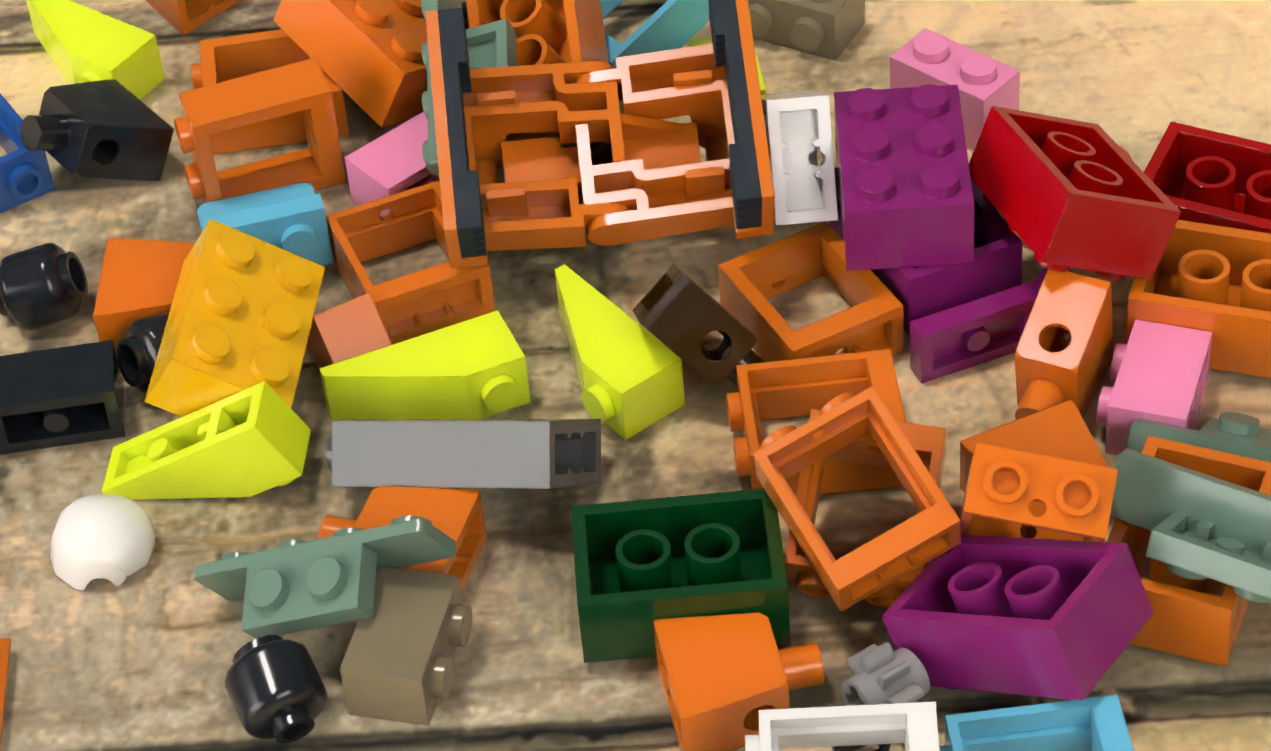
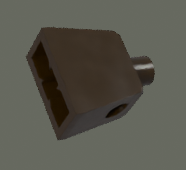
[632,263,765,388]

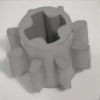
[841,642,930,706]

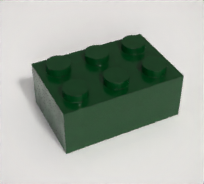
[571,488,791,663]

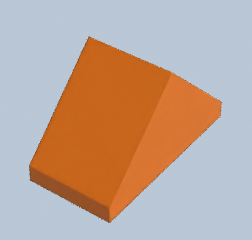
[306,293,392,368]

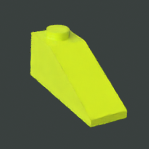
[26,0,165,100]
[555,264,685,441]
[320,310,531,422]
[101,381,311,500]

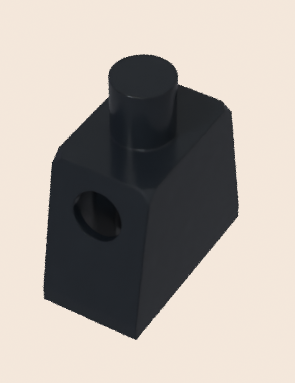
[20,79,174,181]

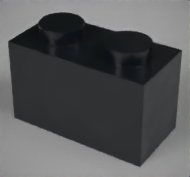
[0,340,125,455]

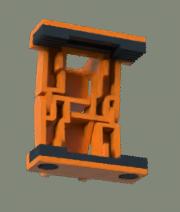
[425,0,775,268]

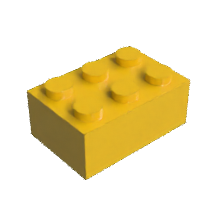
[144,219,325,417]

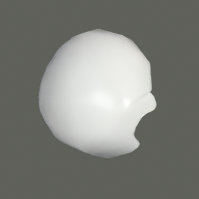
[50,494,156,591]

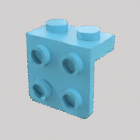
[197,182,334,266]

